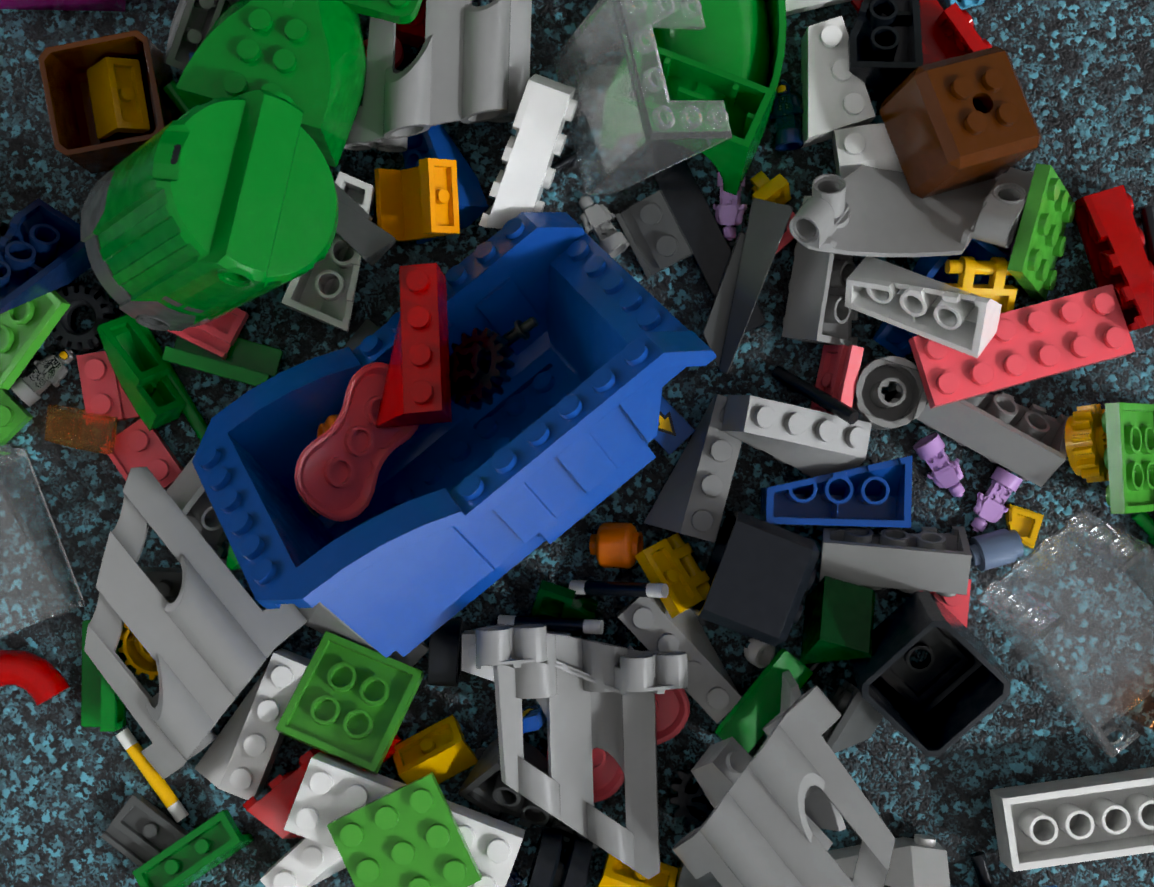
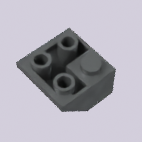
[822,680,883,753]

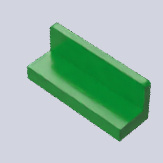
[162,337,283,386]
[81,620,127,732]
[715,648,813,753]
[132,810,254,887]

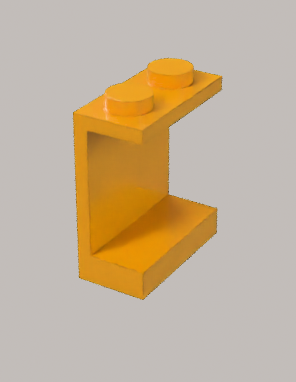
[374,158,460,242]

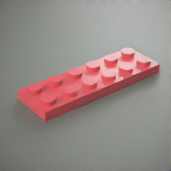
[908,284,1135,409]

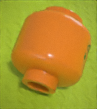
[589,522,644,569]

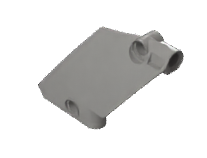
[789,165,1034,257]

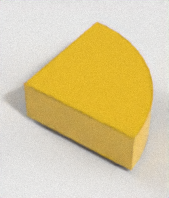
[1005,504,1044,549]

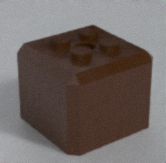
[38,30,180,174]
[879,46,1042,199]

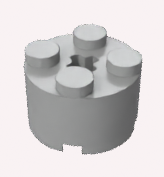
[852,356,927,430]

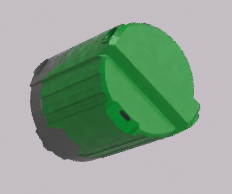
[80,89,339,331]

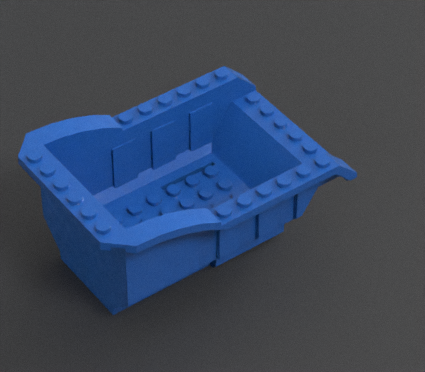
[192,212,717,658]

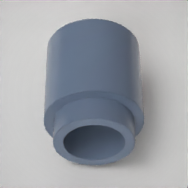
[969,528,1024,571]

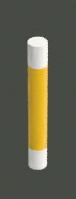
[116,727,189,823]

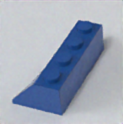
[760,455,912,528]

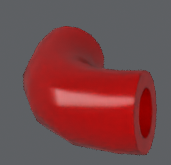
[0,650,70,706]

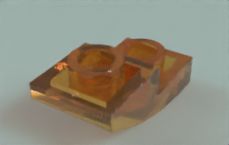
[44,404,118,455]

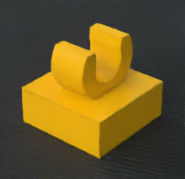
[750,171,791,204]

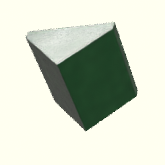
[800,576,875,664]

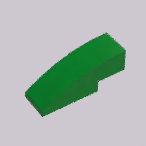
[97,315,186,431]

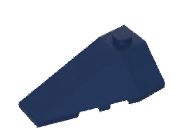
[0,198,91,314]

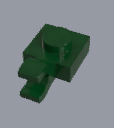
[531,580,598,619]

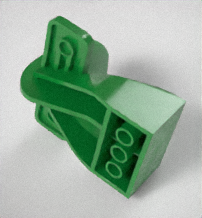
[175,0,423,168]

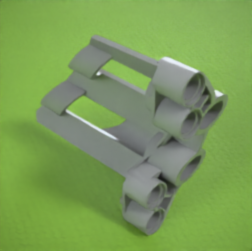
[344,0,532,152]
[84,467,308,780]
[475,624,688,880]
[672,685,895,887]

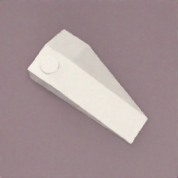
[827,834,950,887]

